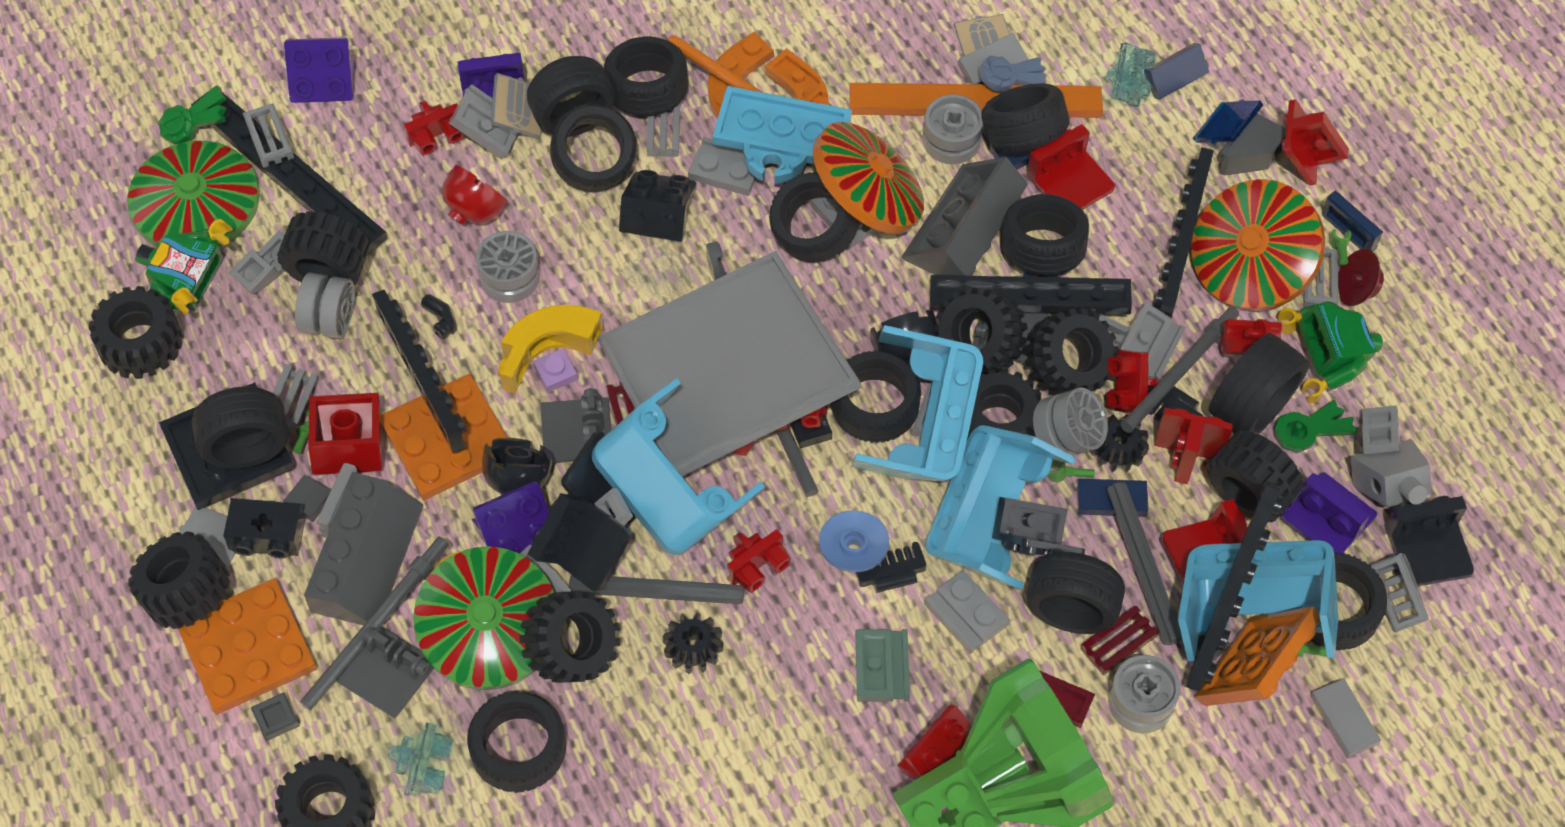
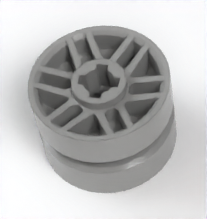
[923,94,983,164]
[476,231,540,303]
[295,272,355,339]
[1033,388,1108,456]
[1108,655,1180,733]

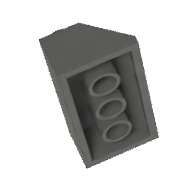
[901,157,1028,276]
[304,472,424,625]

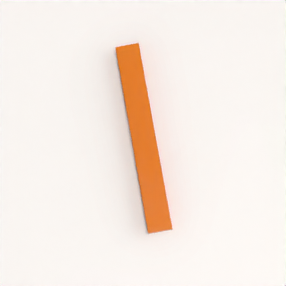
[849,83,1103,118]

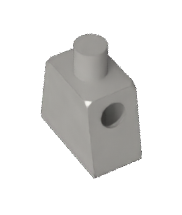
[1351,439,1431,507]

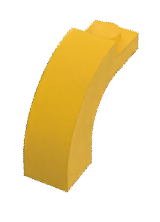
[498,305,604,394]

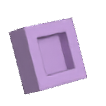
[533,348,578,393]

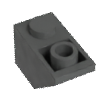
[1218,112,1286,176]

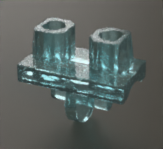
[1106,42,1156,107]
[388,722,453,797]

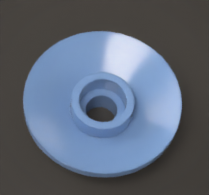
[819,510,889,572]

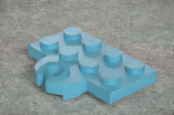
[712,86,852,183]

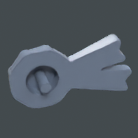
[979,55,1047,92]

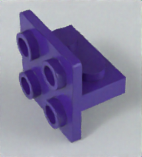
[284,37,355,103]
[457,53,525,98]
[1281,472,1378,554]
[472,481,549,554]

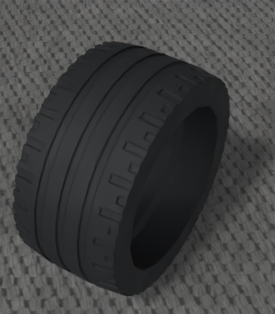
[1208,333,1310,435]

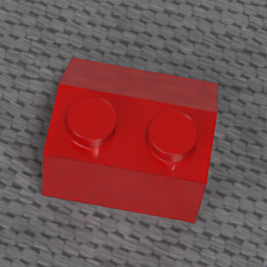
[308,393,382,475]

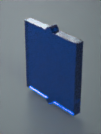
[1193,99,1264,144]

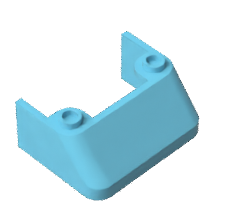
[851,325,983,481]
[592,378,765,555]
[926,425,1076,590]
[1178,540,1338,661]

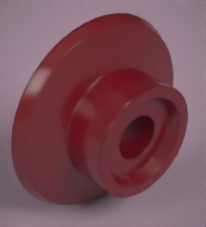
[1338,249,1384,306]

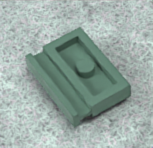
[855,629,910,702]

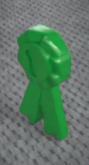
[158,85,227,145]
[1274,400,1357,453]

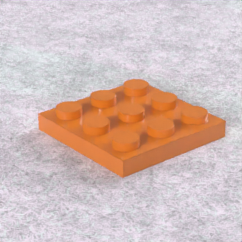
[380,373,507,501]
[178,578,317,715]
[1194,606,1320,706]

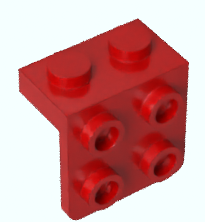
[1027,124,1115,210]
[1162,499,1248,584]

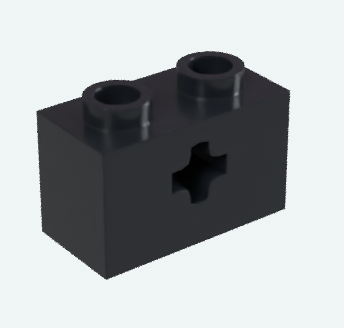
[223,498,305,559]

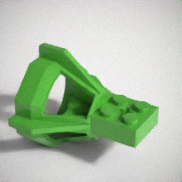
[892,659,1113,827]

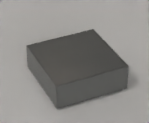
[283,474,331,522]
[251,692,299,741]

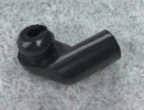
[421,294,457,339]

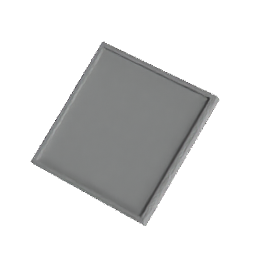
[597,251,861,476]

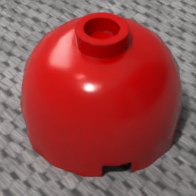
[442,164,508,226]

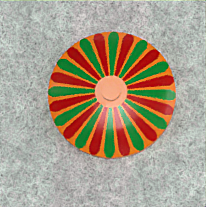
[813,122,924,234]
[1191,179,1325,311]

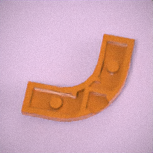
[708,32,774,119]
[765,48,829,105]

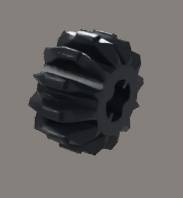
[1091,414,1149,473]
[662,611,723,674]

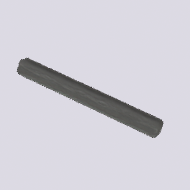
[1107,482,1182,645]
[569,575,745,604]

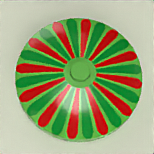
[127,141,260,248]
[414,547,554,690]

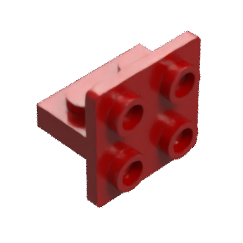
[1282,99,1349,186]
[1154,408,1233,485]
[897,704,972,780]

